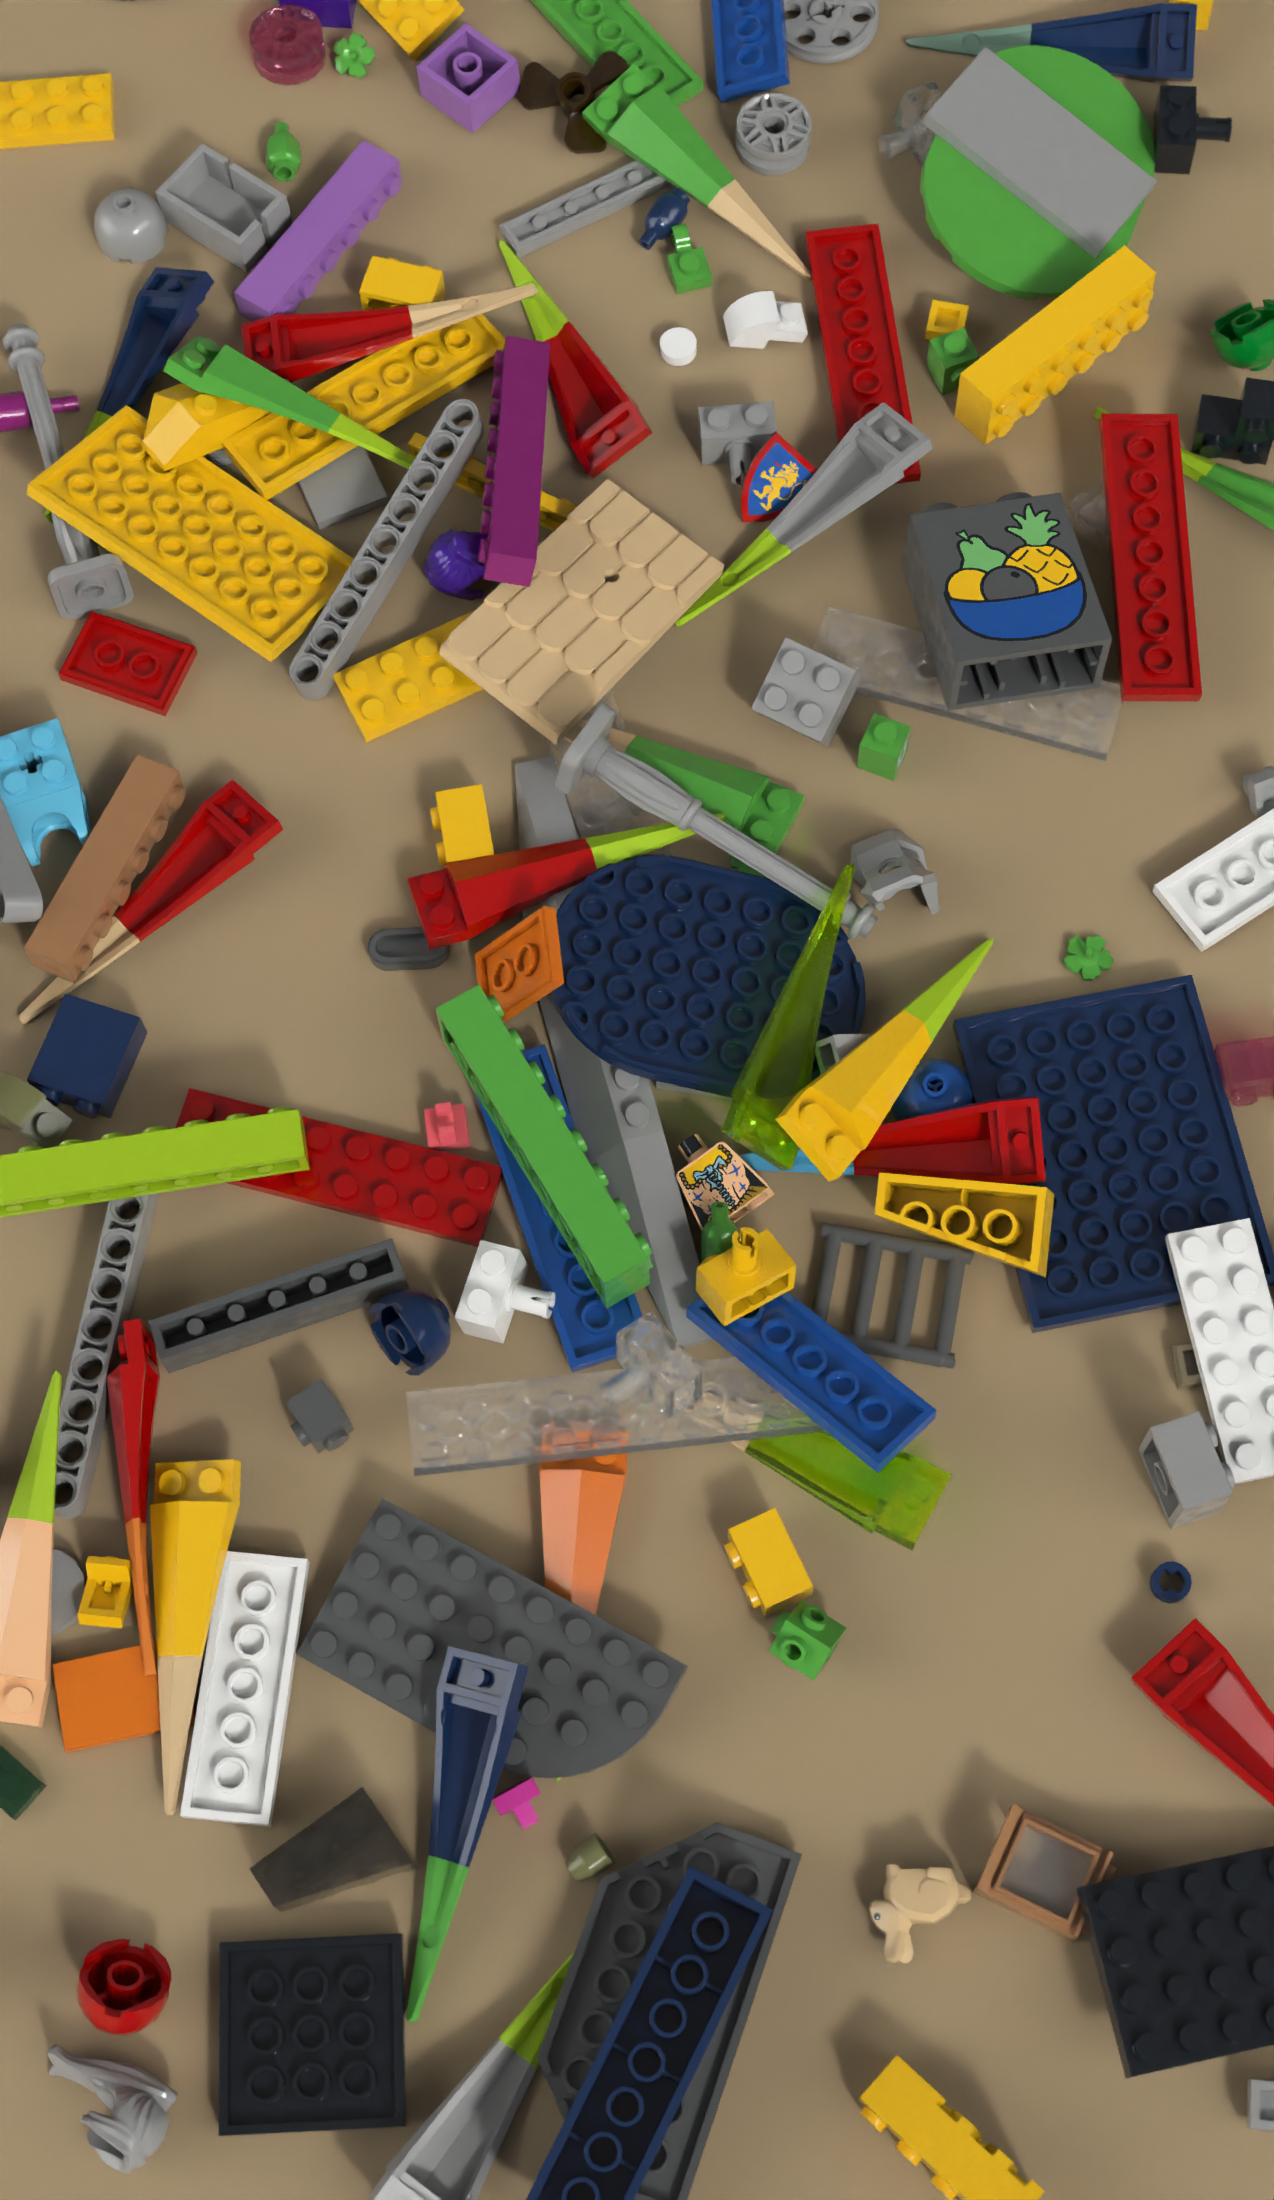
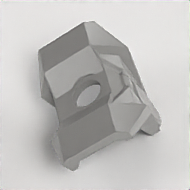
[851,828,940,915]

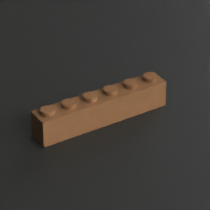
[24,755,186,983]

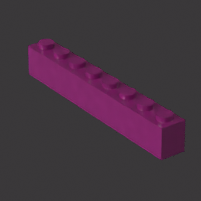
[478,335,550,587]

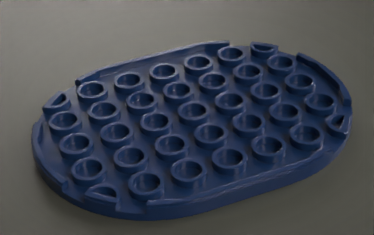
[550,855,866,1100]

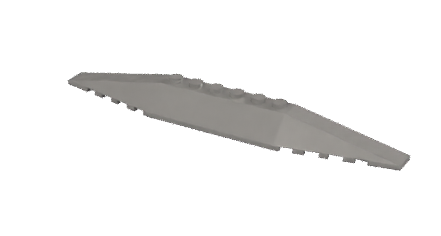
[515,755,714,1349]

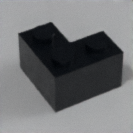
[1191,377,1274,465]

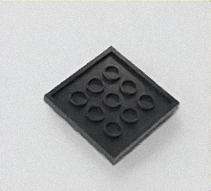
[219,1933,407,2136]

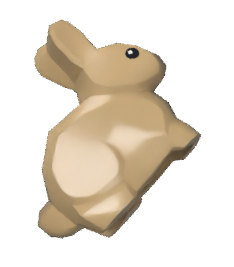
[868,1864,971,1964]

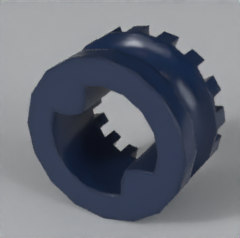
[1149,1561,1192,1603]

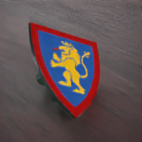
[740,431,817,522]

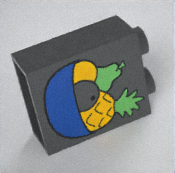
[902,492,1112,711]

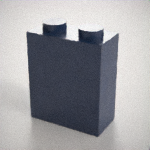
[27,994,148,1118]

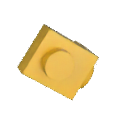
[77,1556,133,1628]

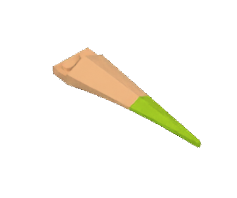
[0,1370,62,1728]

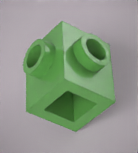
[769,1599,846,1681]

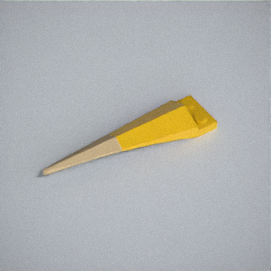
[150,1459,241,1815]

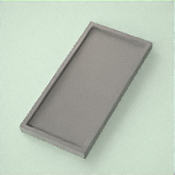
[921,46,1158,259]

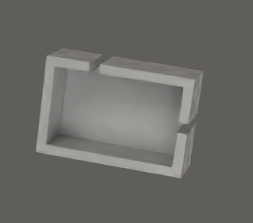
[156,143,292,273]

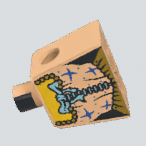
[676,1134,775,1230]

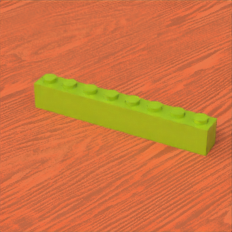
[0,1107,310,1218]

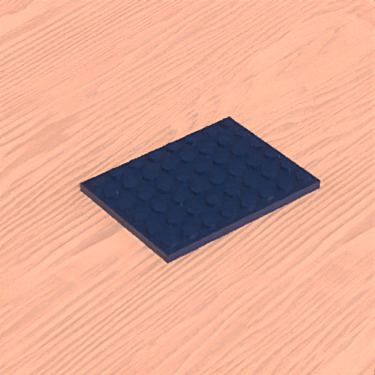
[953,975,1274,1333]

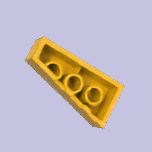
[875,1172,1055,1278]
[858,2055,1045,2200]

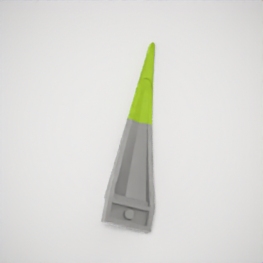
[675,402,933,628]
[366,1951,575,2200]

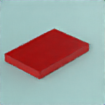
[58,611,197,716]

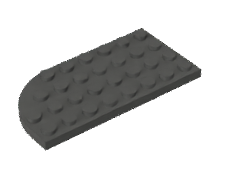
[296,1498,689,1778]

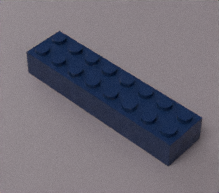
[526,1866,773,2200]

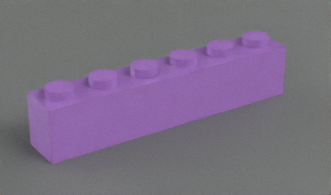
[234,140,402,322]

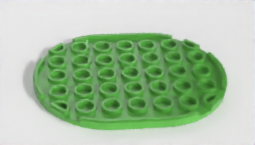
[920,45,1155,300]

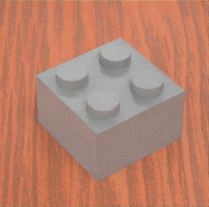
[751,637,863,747]
[1138,1411,1235,1529]

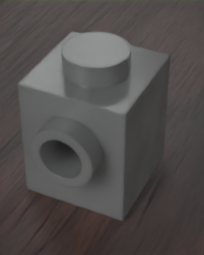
[285,1378,354,1454]

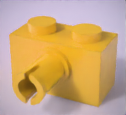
[696,1227,796,1326]

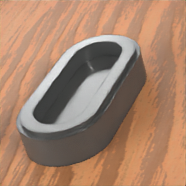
[368,927,449,971]

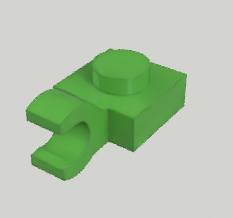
[667,223,712,294]

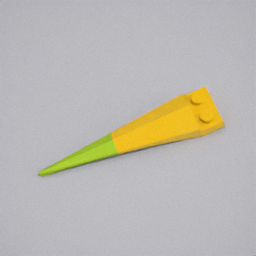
[775,938,994,1182]

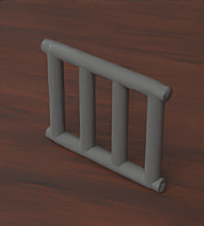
[812,1223,974,1369]

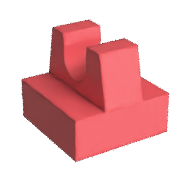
[424,1102,471,1151]

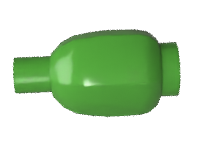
[266,122,301,182]
[700,1202,740,1261]

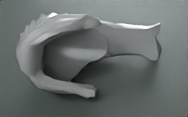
[47,2045,178,2174]

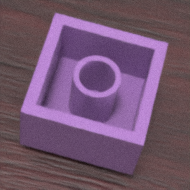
[417,23,521,134]

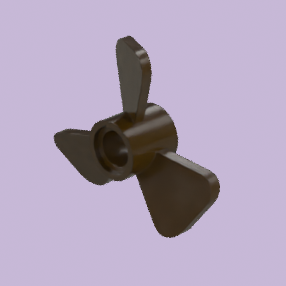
[519,51,629,153]

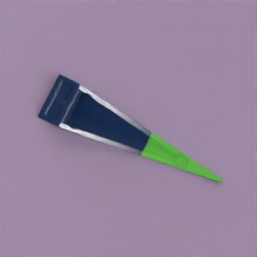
[406,1646,528,2023]

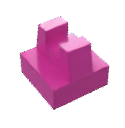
[492,1776,541,1829]

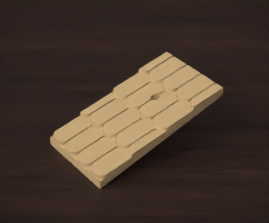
[439,479,725,745]

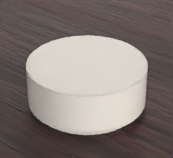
[660,327,697,366]

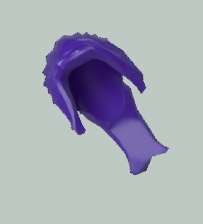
[424,530,487,601]

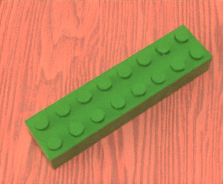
[436,985,653,1309]

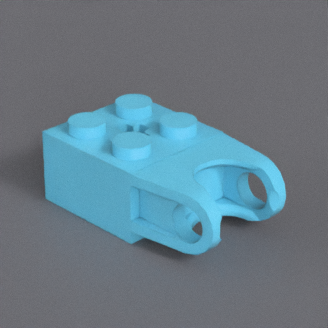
[0,718,92,867]

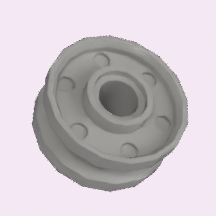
[736,93,812,175]

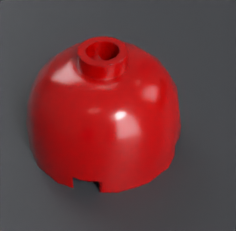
[77,1939,172,2035]

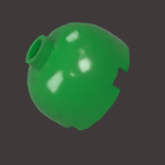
[1209,299,1274,371]

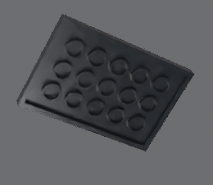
[1076,1846,1274,2078]

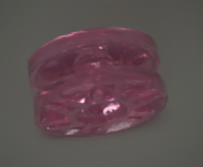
[249,4,327,85]

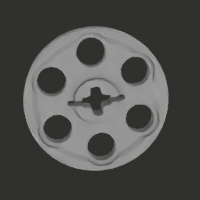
[784,0,879,64]

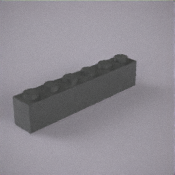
[148,1238,409,1373]

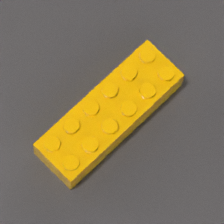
[955,245,1157,445]

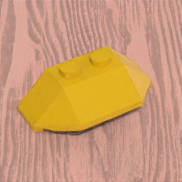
[142,383,272,471]

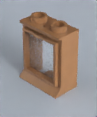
[973,1803,1116,1942]

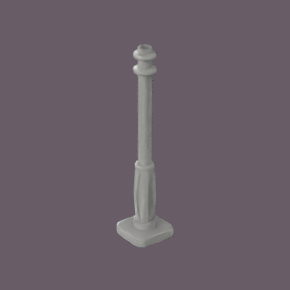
[3,324,134,620]
[555,703,878,939]

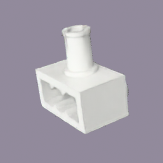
[454,1240,555,1344]

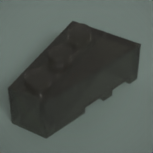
[249,1787,418,1912]

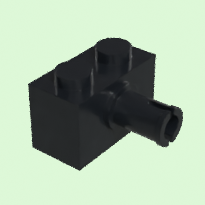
[1153,85,1232,174]

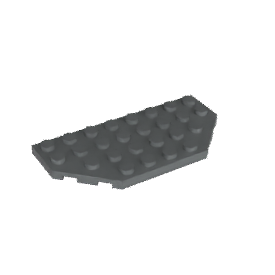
[537,1822,802,2200]

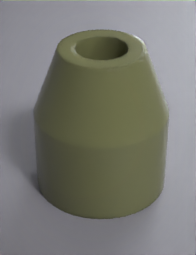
[565,1833,615,1881]

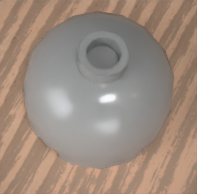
[94,188,168,264]

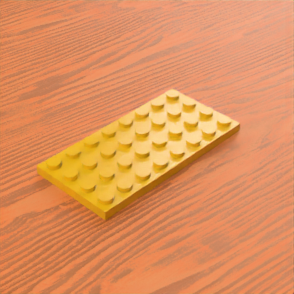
[27,405,354,662]

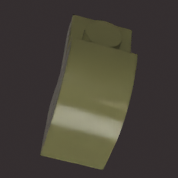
[0,1071,73,1148]

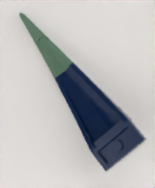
[905,3,1197,82]

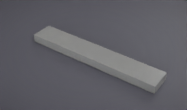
[499,160,673,258]

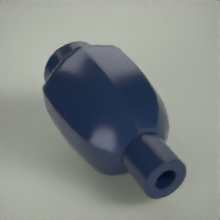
[639,188,690,250]

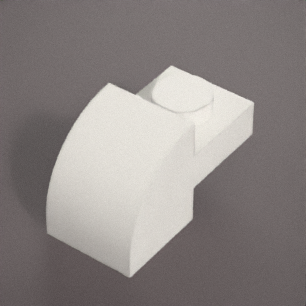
[723,291,808,349]

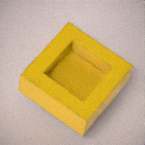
[925,300,969,340]

